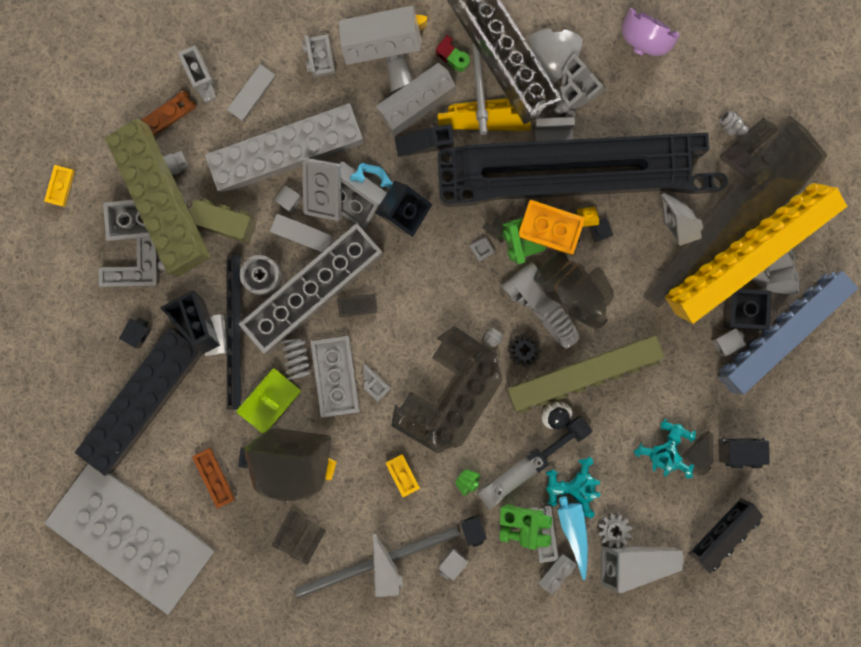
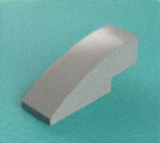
[270,214,333,253]

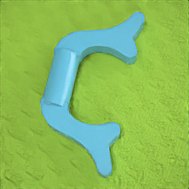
[350,163,393,188]

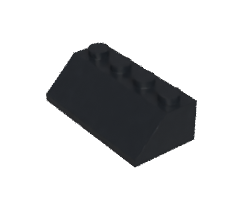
[688,498,763,573]

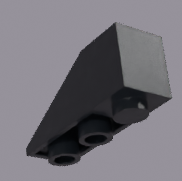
[395,124,454,157]

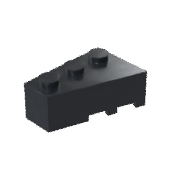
[160,290,220,354]

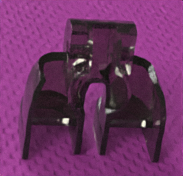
[534,252,614,329]

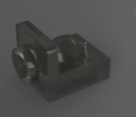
[482,218,505,243]

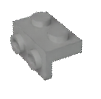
[302,34,335,77]

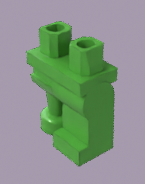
[499,504,552,550]

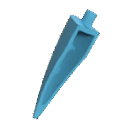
[558,496,588,580]

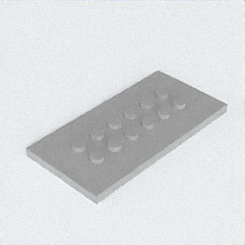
[44,464,216,615]

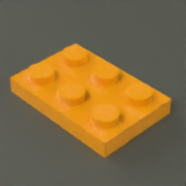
[519,200,585,255]

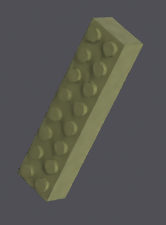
[105,118,211,277]
[505,336,664,413]

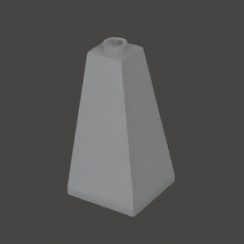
[601,546,684,593]

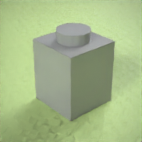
[711,328,746,357]
[438,547,468,581]

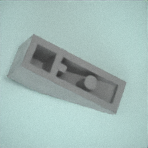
[373,534,402,597]

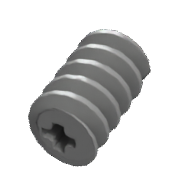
[281,339,310,380]

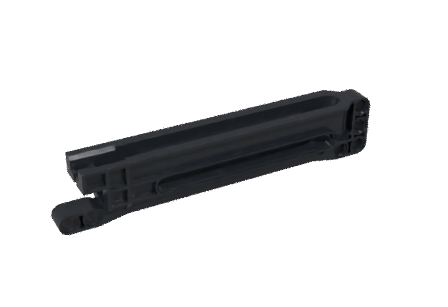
[438,132,728,207]

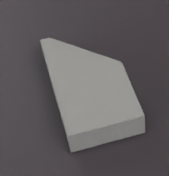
[363,364,391,402]

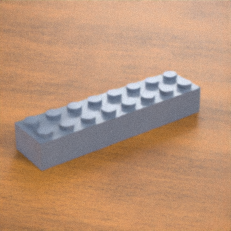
[717,271,859,394]

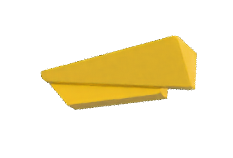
[437,98,531,131]

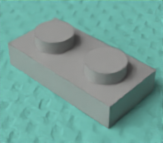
[538,554,577,595]

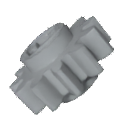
[597,513,632,548]

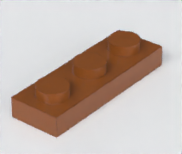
[192,448,236,509]

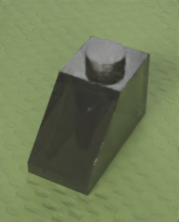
[681,431,713,476]

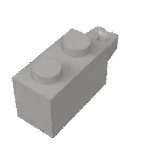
[178,45,217,103]

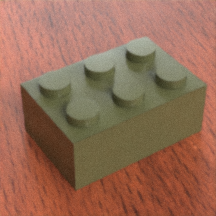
[190,198,256,244]

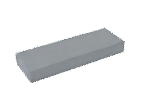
[227,64,276,122]

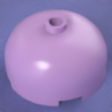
[621,8,681,56]

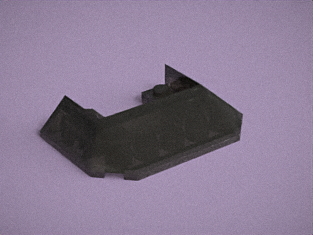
[391,326,502,453]

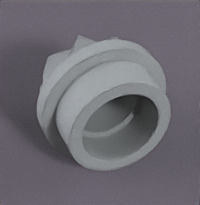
[484,327,504,347]

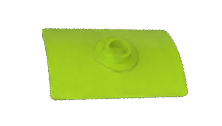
[236,368,301,434]

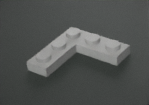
[99,237,158,287]

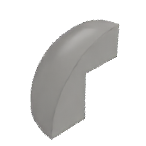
[529,29,583,84]
[561,53,606,109]
[752,249,799,294]

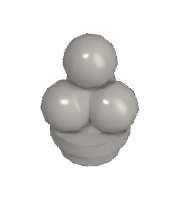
[549,91,576,118]
[719,111,749,137]

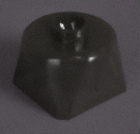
[244,428,332,502]

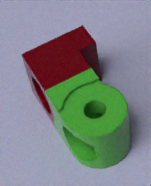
[435,35,470,72]

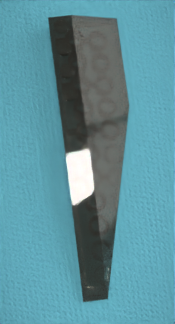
[643,116,828,308]

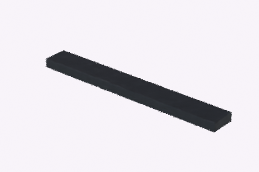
[226,255,241,410]

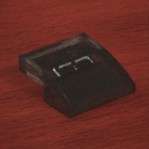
[272,510,326,565]

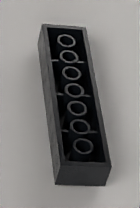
[74,328,203,476]

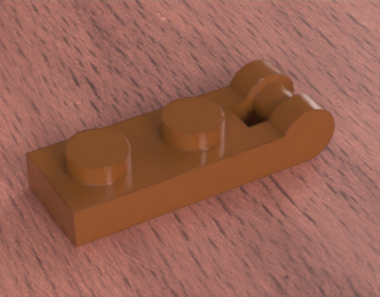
[141,90,197,136]

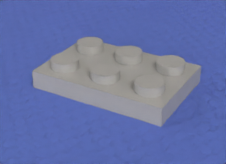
[302,158,341,221]

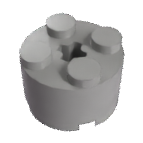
[240,255,282,296]

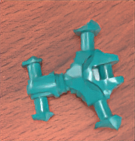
[633,419,696,479]
[545,456,601,519]

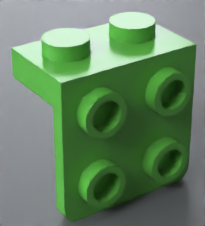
[502,217,546,264]

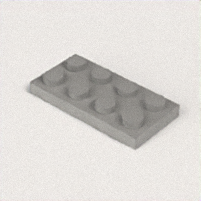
[311,336,360,418]

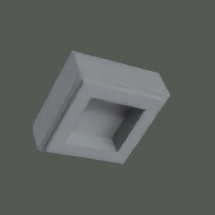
[469,236,495,262]

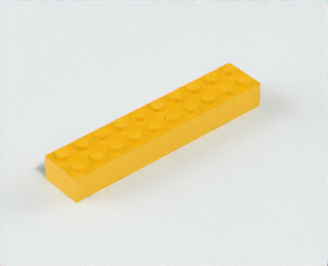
[665,183,847,324]

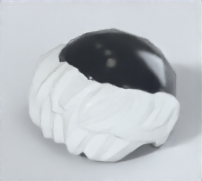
[542,400,572,430]

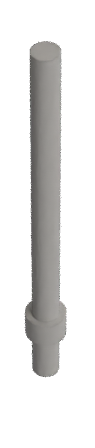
[471,29,488,135]

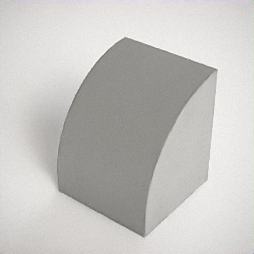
[273,185,302,214]

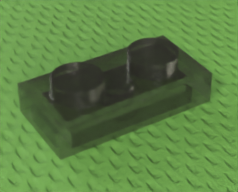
[337,294,378,318]

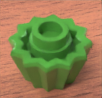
[455,469,481,496]

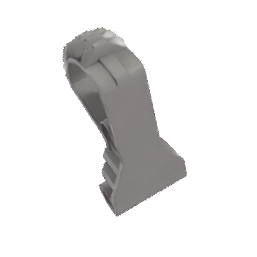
[501,262,579,349]

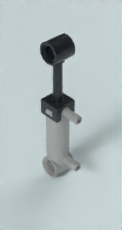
[476,415,593,509]

